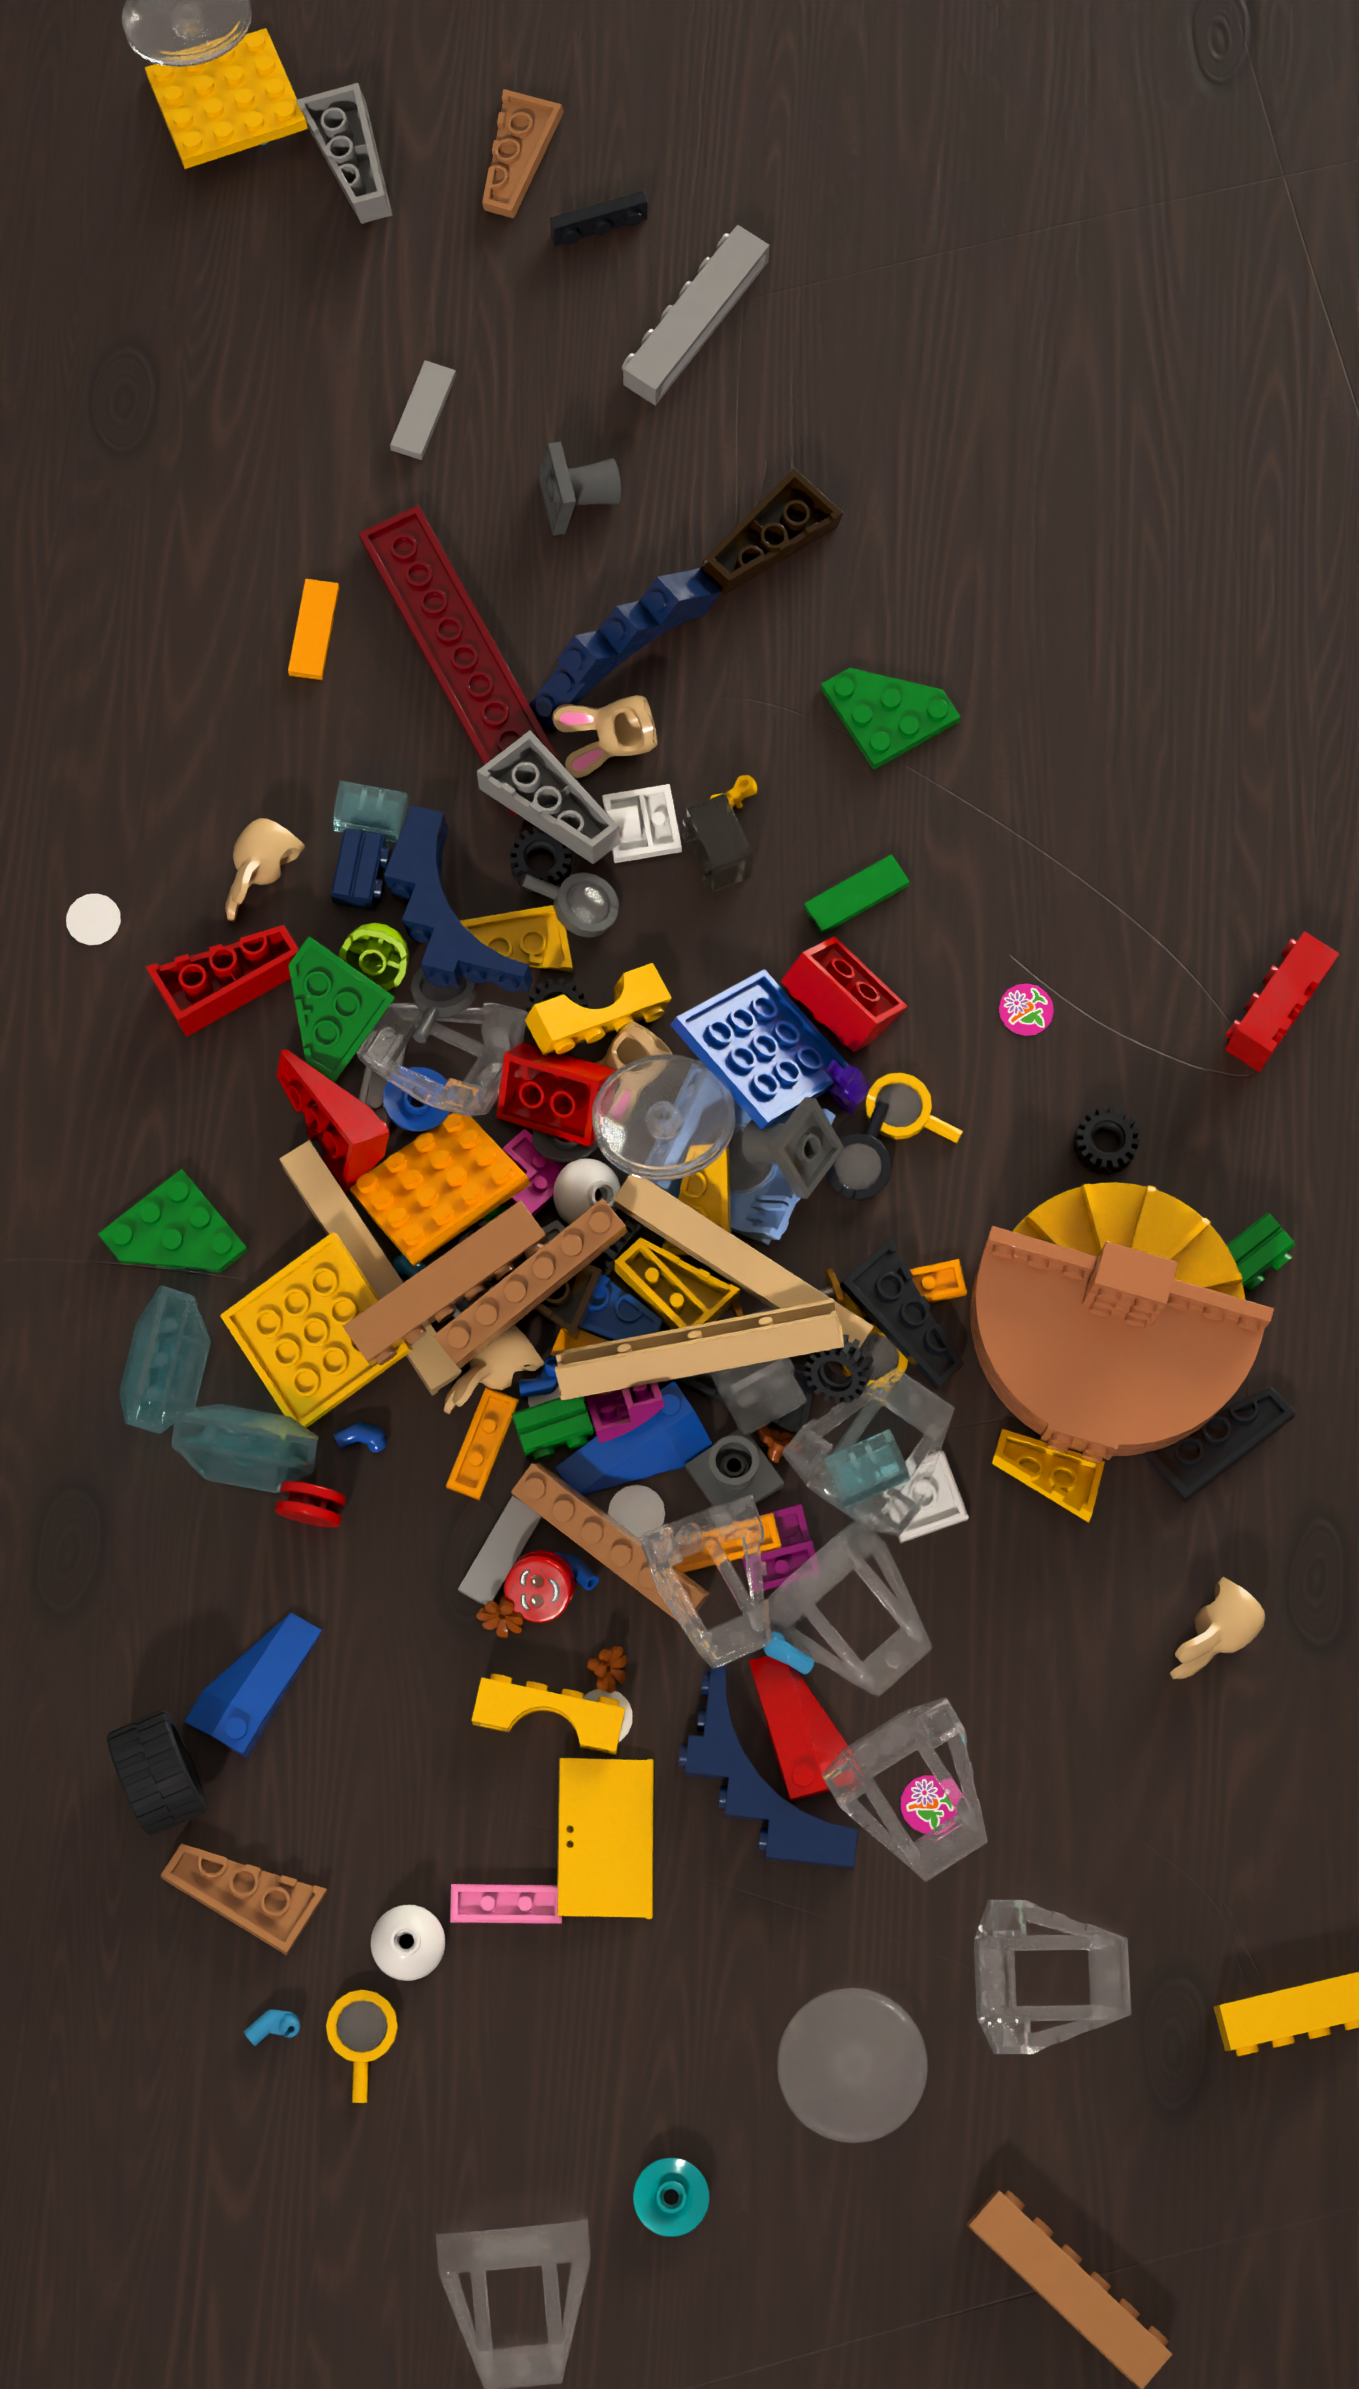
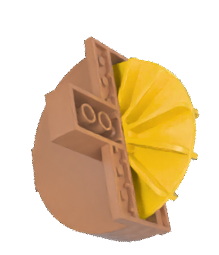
[970,1182,1274,1463]

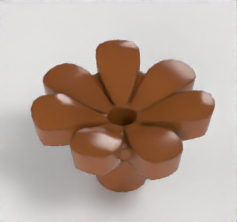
[757,1425,803,1463]
[476,1596,523,1638]
[587,1646,627,1694]

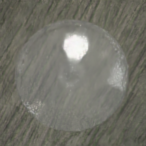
[122,0,252,67]
[592,1054,735,1181]
[777,1988,928,2143]

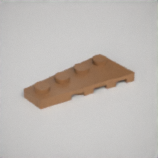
[482,89,564,218]
[161,1844,327,1956]

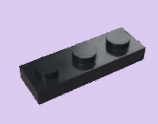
[550,191,647,246]

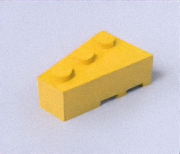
[614,1237,740,1330]

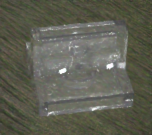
[710,1358,807,1436]

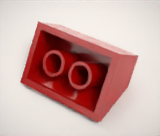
[780,936,908,1053]
[496,1042,617,1147]

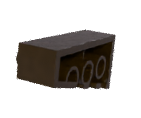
[701,468,843,595]
[457,1219,604,1340]

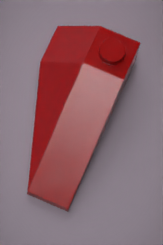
[276,1049,390,1193]
[749,1656,859,1803]

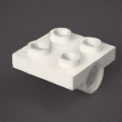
[602,784,682,863]

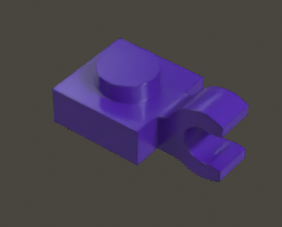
[825,1060,870,1114]

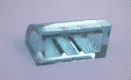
[333,781,409,842]
[823,1429,911,1509]

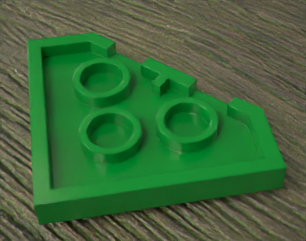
[821,668,961,770]
[288,936,395,1083]
[98,1169,248,1273]

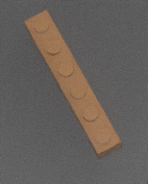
[433,1198,628,1369]
[343,1200,548,1366]
[511,1462,711,1625]
[966,2190,1172,2389]

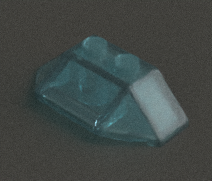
[119,1285,211,1434]
[171,1404,319,1493]

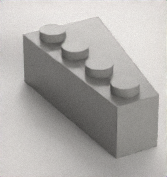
[296,83,392,224]
[477,731,620,864]

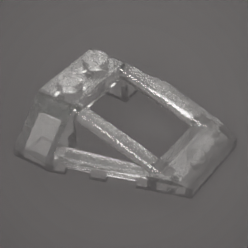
[357,1003,528,1116]
[782,1368,955,1536]
[639,1494,772,1668]
[754,1517,933,1698]
[821,1697,988,1882]
[974,1899,1131,2054]
[436,2220,591,2389]

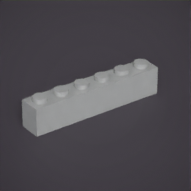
[622,225,770,406]

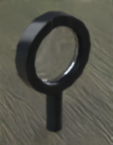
[826,1100,892,1201]

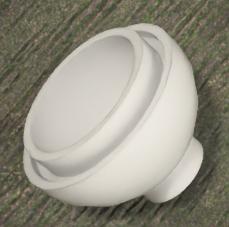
[553,1158,620,1225]
[371,1905,445,1981]

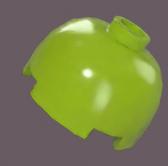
[339,923,410,990]

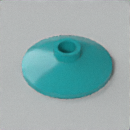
[633,2158,709,2237]

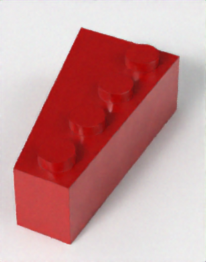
[146,925,299,1037]
[1225,931,1339,1073]

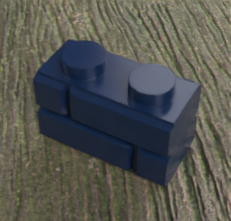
[331,829,391,910]

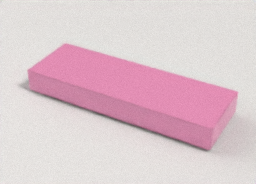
[450,1884,562,1924]

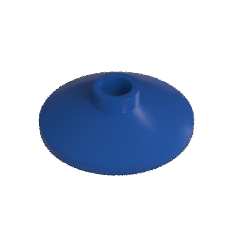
[383,1067,453,1131]

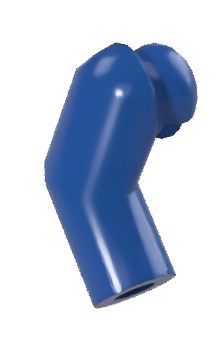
[519,1356,559,1398]
[333,1422,387,1452]
[553,1552,599,1590]

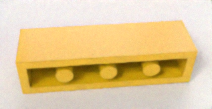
[1213,1972,1359,2057]

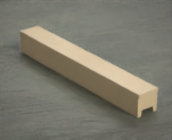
[279,1140,462,1396]
[613,1170,874,1348]
[555,1299,844,1401]

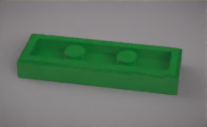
[804,854,910,935]

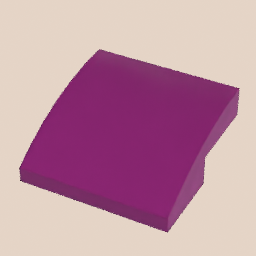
[586,1383,664,1443]
[731,1504,821,1594]

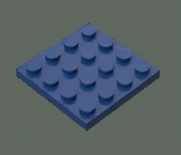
[670,969,848,1130]

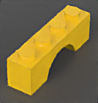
[525,963,672,1056]
[472,1674,625,1755]

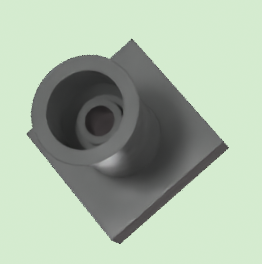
[538,442,621,535]
[742,1097,844,1199]
[684,1425,785,1525]

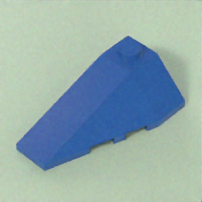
[555,1381,713,1496]
[184,1613,323,1759]

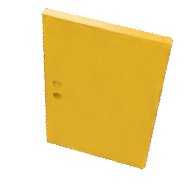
[557,1758,654,1919]

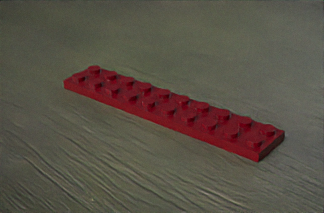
[359,505,562,816]

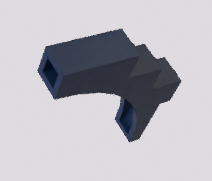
[529,568,722,730]
[384,805,533,992]
[678,1663,858,1869]

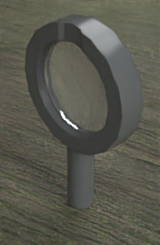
[521,872,619,938]
[411,967,478,1043]

